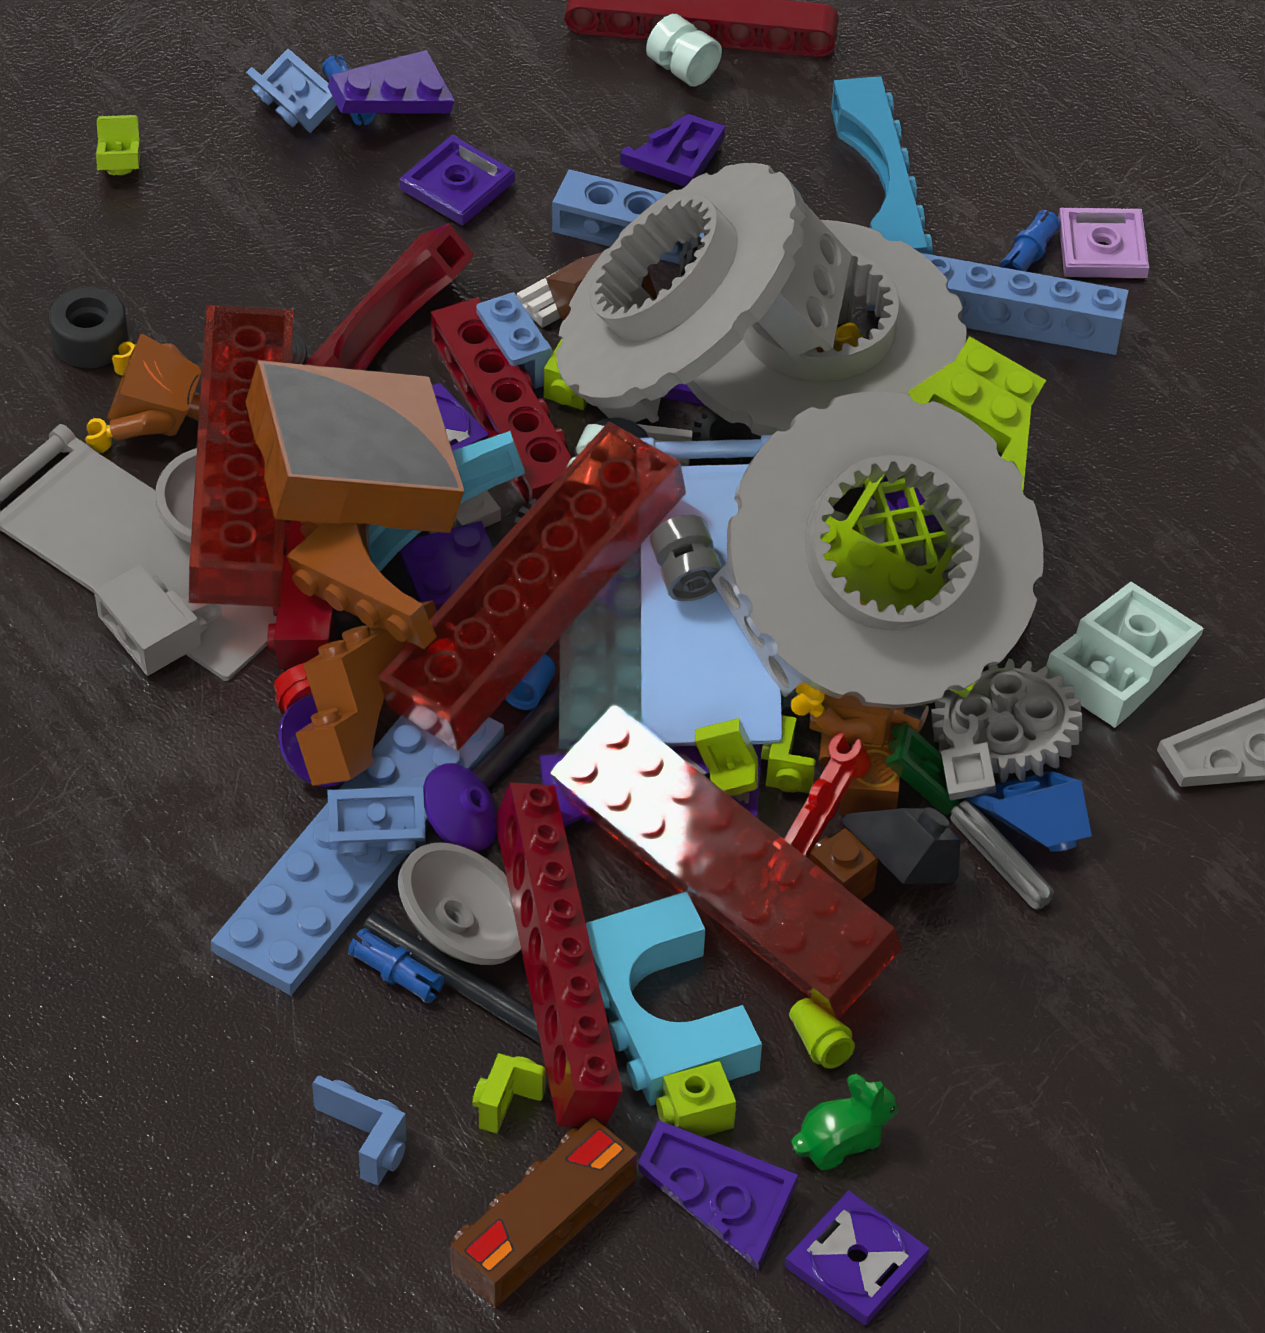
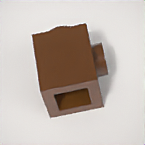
[807,828,878,915]

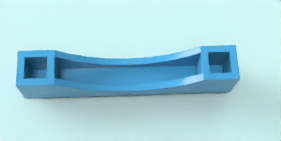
[831,76,933,255]

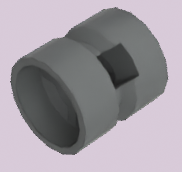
[650,515,722,601]

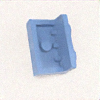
[246,49,337,133]
[476,292,553,389]
[328,786,426,857]

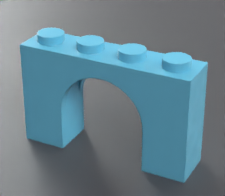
[586,891,762,1107]

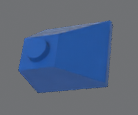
[964,770,1092,851]

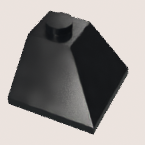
[841,807,960,884]

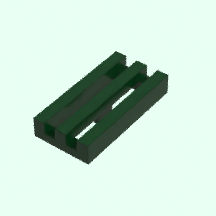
[886,722,960,815]

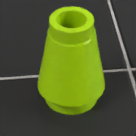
[789,998,855,1068]

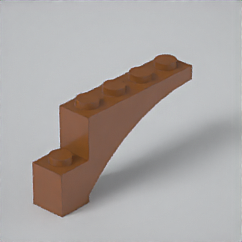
[286,521,437,649]
[296,597,438,786]

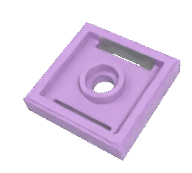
[1058,208,1149,278]

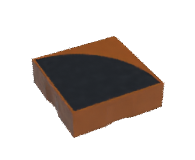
[246,360,465,533]

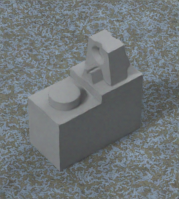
[94,564,222,676]

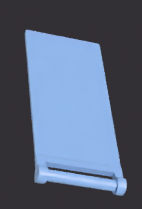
[640,435,782,747]

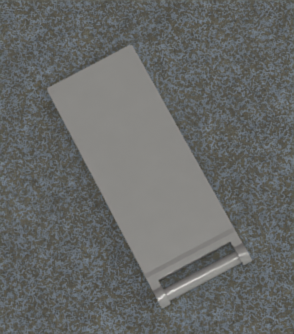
[0,424,282,681]

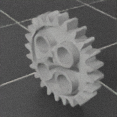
[931,659,1082,783]

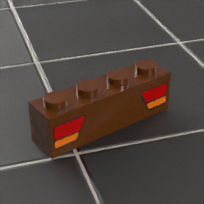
[450,1117,637,1309]

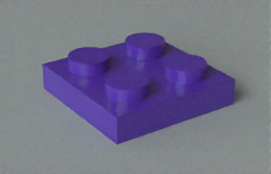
[397,521,510,615]

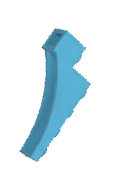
[369,431,526,571]

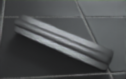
[950,800,1054,910]

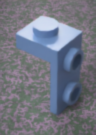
[312,1076,407,1186]

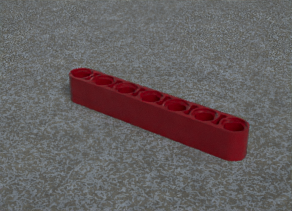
[564,0,839,57]

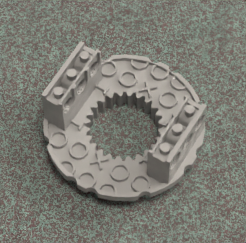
[556,163,852,423]
[687,220,967,489]
[712,391,1043,708]

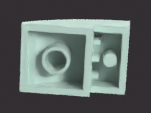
[1046,582,1204,728]

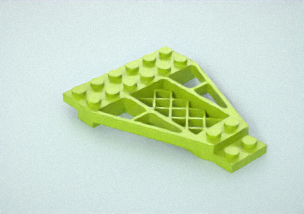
[726,336,1046,699]

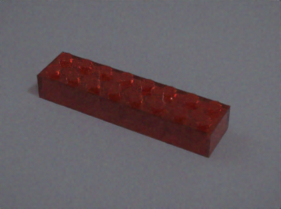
[188,305,294,607]
[378,422,686,751]
[550,704,903,1019]

